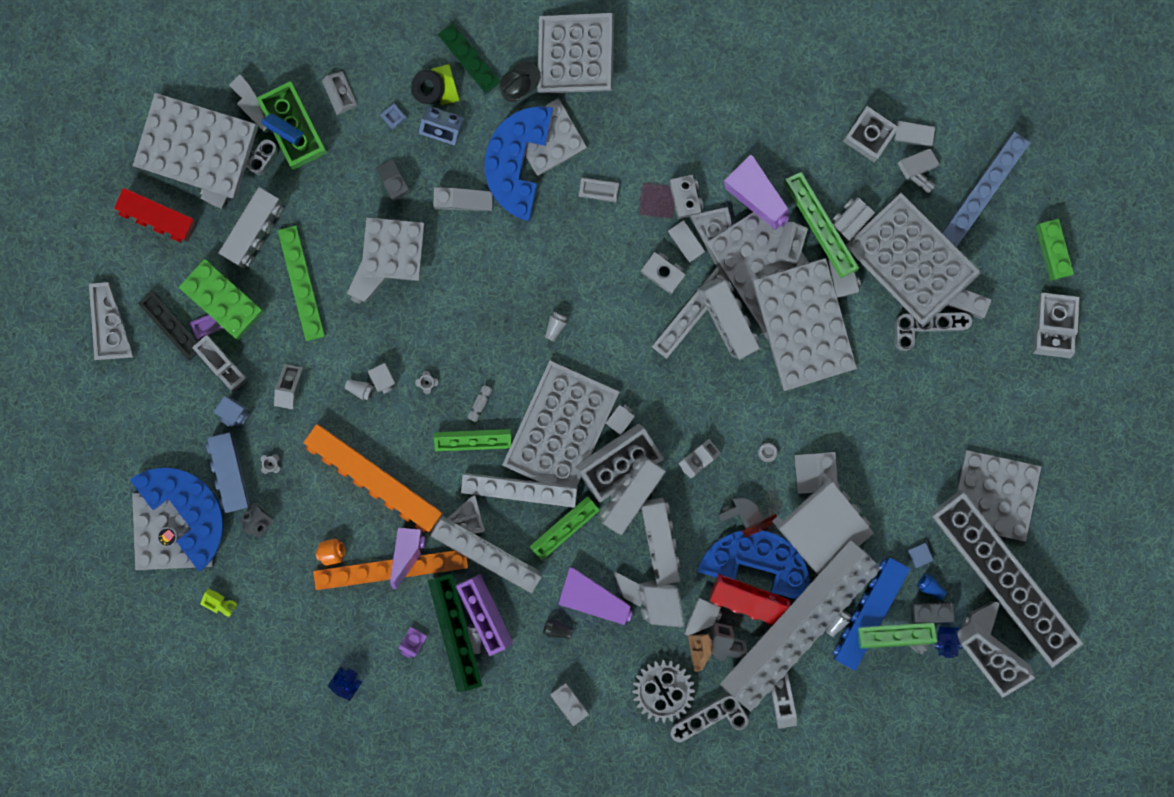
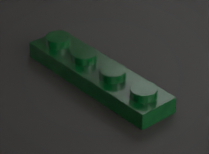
[438,23,500,94]

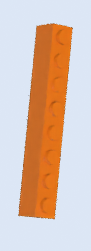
[303,424,443,533]

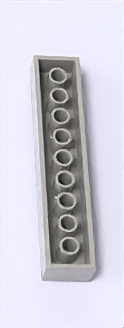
[930,490,1083,668]
[720,540,881,711]

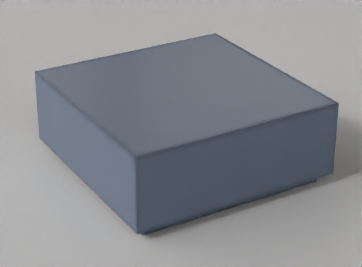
[380,103,407,130]
[907,543,933,568]

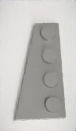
[690,207,732,285]
[89,282,134,361]

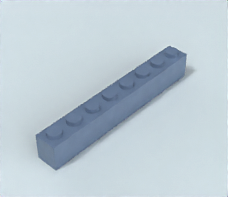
[941,132,1030,247]

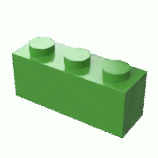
[1035,219,1074,281]

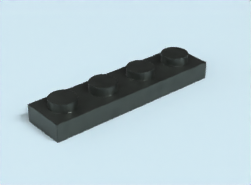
[138,291,198,361]

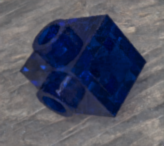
[935,627,963,658]
[327,667,362,701]

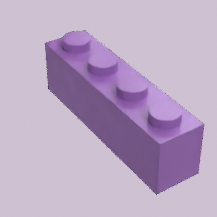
[456,574,513,656]

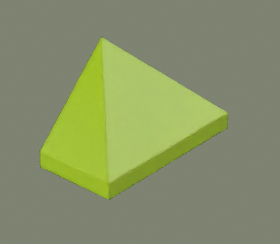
[431,64,460,106]

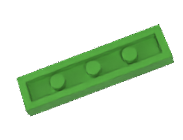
[434,429,512,451]
[530,496,600,560]
[857,623,937,649]

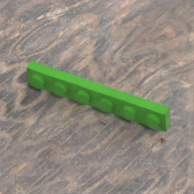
[784,172,859,278]
[278,226,325,341]

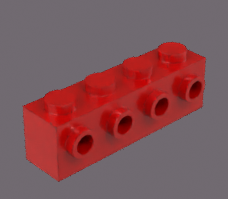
[114,188,197,243]
[710,574,790,626]

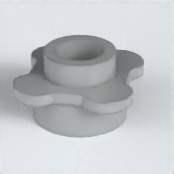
[415,371,438,394]
[261,454,280,474]

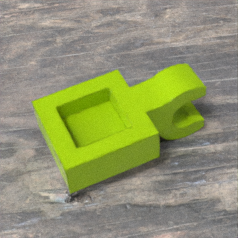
[200,588,237,617]

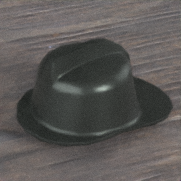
[500,62,541,102]

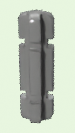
[911,174,935,193]
[468,385,492,422]

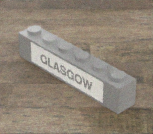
[431,515,541,593]

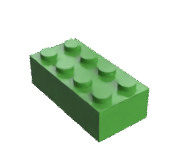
[257,81,327,170]
[179,259,265,340]

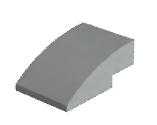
[1033,293,1079,358]

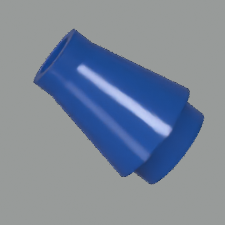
[917,574,947,601]

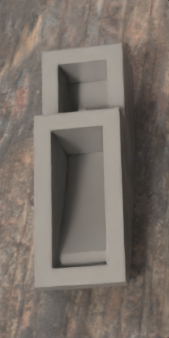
[229,75,269,134]
[192,335,248,392]

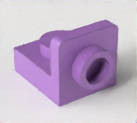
[399,627,427,658]

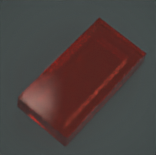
[742,514,777,537]

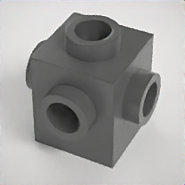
[239,503,274,538]

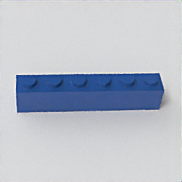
[832,557,910,671]

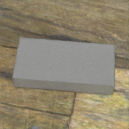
[894,121,935,147]
[898,149,940,179]
[579,177,619,202]
[668,220,705,263]

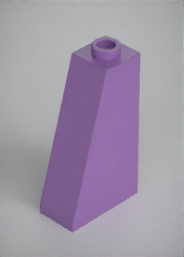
[724,155,789,230]
[559,567,633,625]

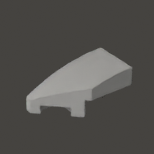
[614,572,642,607]

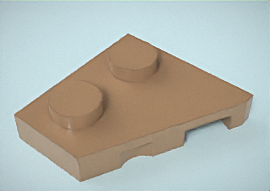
[688,634,713,672]

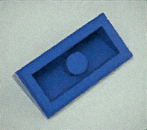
[261,114,303,145]

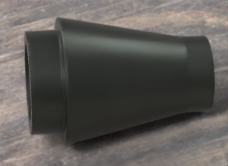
[543,619,573,639]

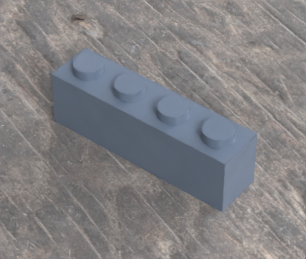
[206,433,251,513]

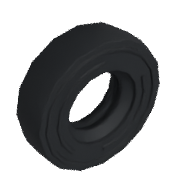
[411,70,445,105]

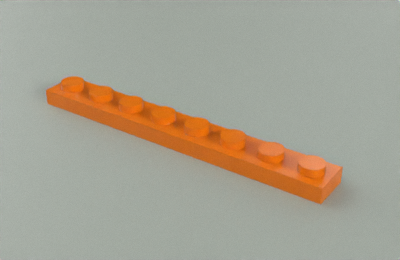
[313,550,468,590]

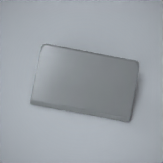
[322,71,358,115]
[775,222,808,265]

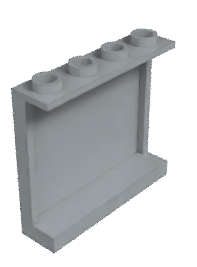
[772,475,873,575]

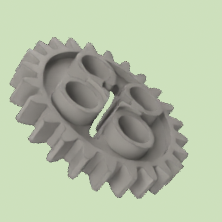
[632,659,695,723]

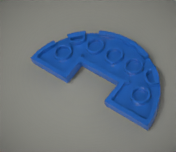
[485,107,554,221]
[130,468,224,572]
[697,529,810,600]

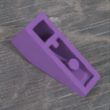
[390,528,426,589]

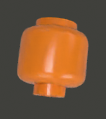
[316,539,346,566]

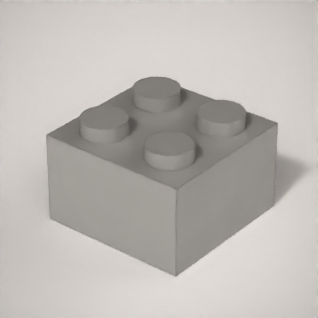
[843,106,899,162]

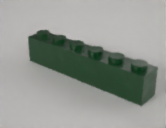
[428,574,482,692]

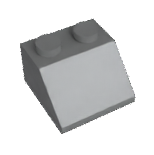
[794,452,838,494]

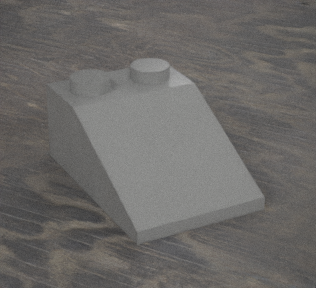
[638,580,684,627]

